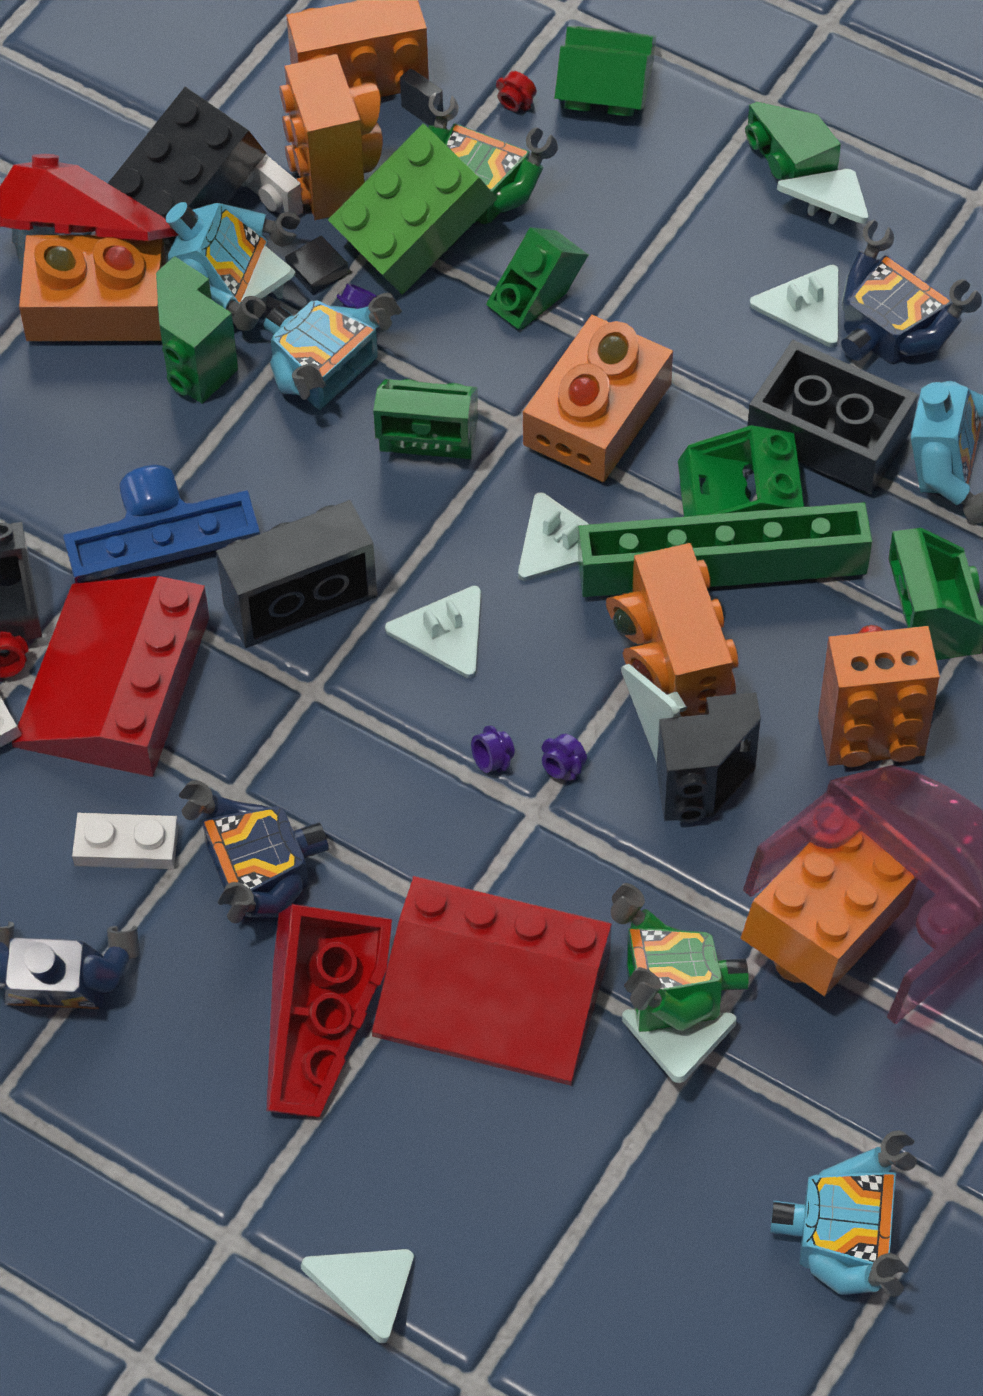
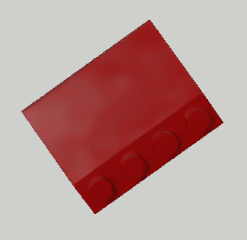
[12,576,210,777]
[372,876,612,1086]

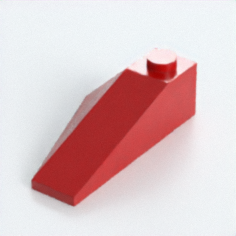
[0,154,178,241]
[266,904,392,1118]

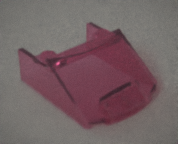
[743,765,983,1024]

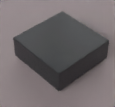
[400,69,443,125]
[285,235,348,294]

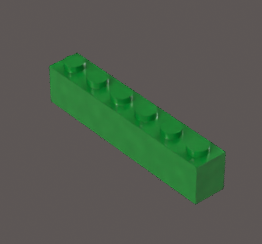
[578,502,872,597]

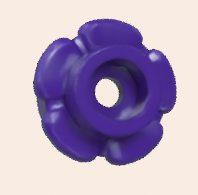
[337,283,377,309]
[471,725,515,773]
[541,734,587,781]

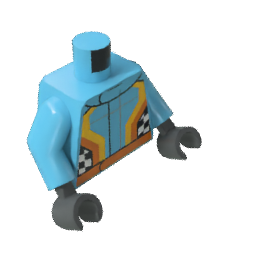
[166,202,300,331]
[264,293,402,410]
[911,381,983,523]
[770,1130,917,1297]

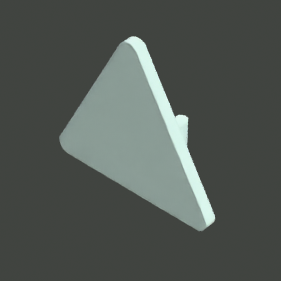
[777,169,869,224]
[232,245,295,317]
[750,265,838,347]
[518,492,588,581]
[385,586,481,678]
[621,664,687,763]
[622,1009,736,1083]
[301,1249,414,1343]

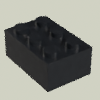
[108,87,267,248]
[747,339,918,494]
[216,500,377,648]

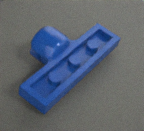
[63,465,260,583]

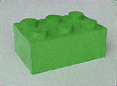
[328,123,498,295]

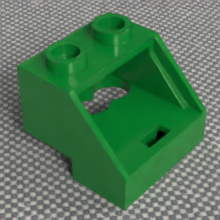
[554,25,657,116]
[156,256,238,404]
[373,379,478,459]
[678,425,804,517]
[888,527,983,661]

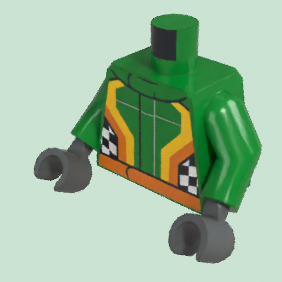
[428,92,558,224]
[611,883,749,1032]

